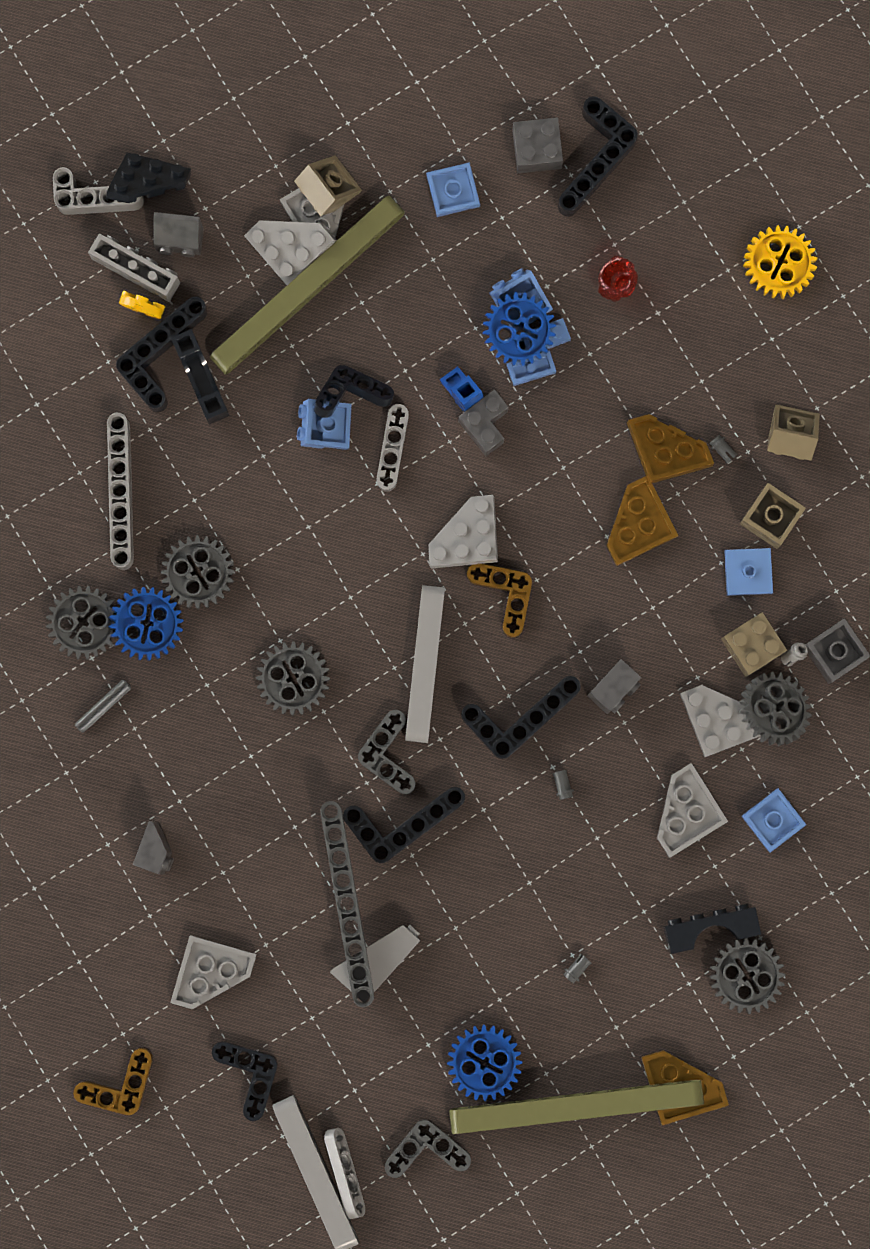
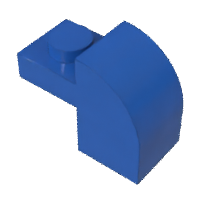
[440,366,484,412]

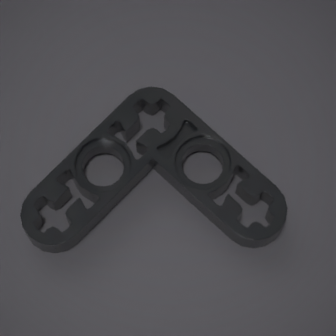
[314,365,394,418]
[212,1041,278,1121]

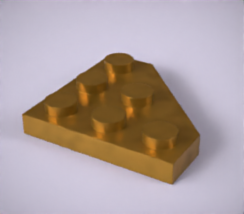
[627,414,714,484]
[607,476,678,566]
[641,1050,729,1125]

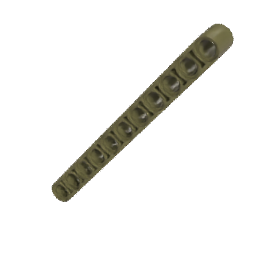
[210,195,405,375]
[449,1080,704,1134]

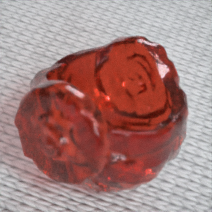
[598,256,638,302]

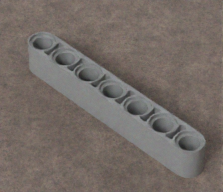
[107,412,134,570]
[405,585,445,743]
[272,1095,359,1249]

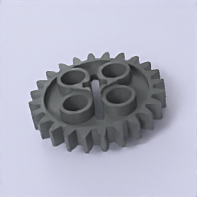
[161,535,235,610]
[46,586,118,660]
[256,641,330,716]
[739,672,812,746]
[709,938,785,1014]

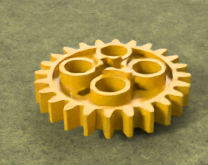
[743,225,817,299]

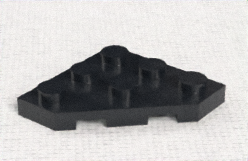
[107,152,191,203]

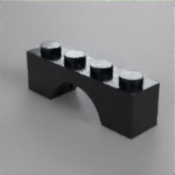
[171,329,230,425]
[663,903,762,954]

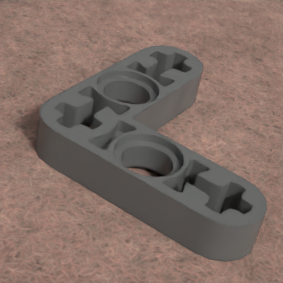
[358,710,415,794]
[385,1119,471,1178]

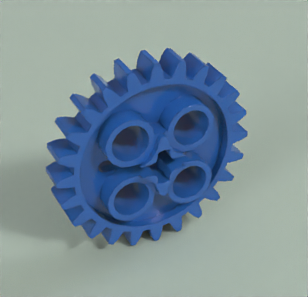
[482,292,556,366]
[108,587,183,661]
[447,1024,522,1101]

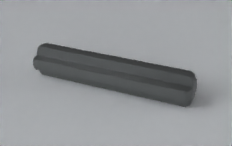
[75,680,131,733]

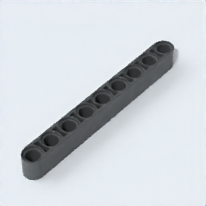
[320,801,374,1007]

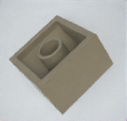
[294,155,362,216]
[767,405,820,461]

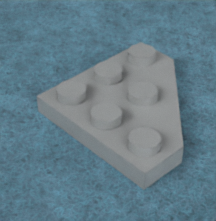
[280,188,345,247]
[244,220,337,285]
[428,495,498,569]
[680,685,761,757]
[657,763,728,858]
[170,935,257,1009]

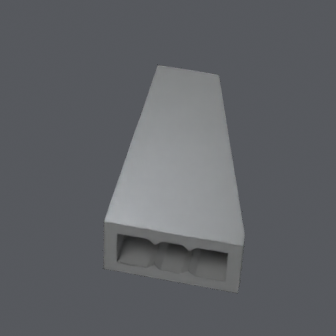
[330,925,420,1003]

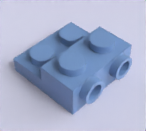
[490,268,553,332]
[297,399,351,450]

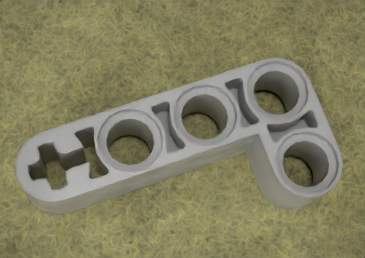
[53,167,144,215]

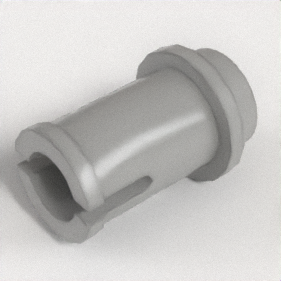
[781,642,808,667]

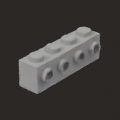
[88,233,180,302]

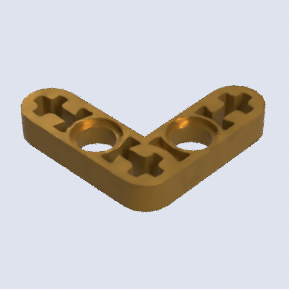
[467,564,532,638]
[73,1048,153,1115]

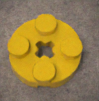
[119,291,165,319]

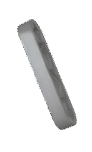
[377,404,409,491]
[324,1128,365,1219]

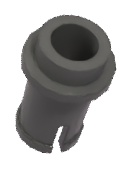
[709,435,737,464]
[552,770,574,800]
[563,953,592,984]

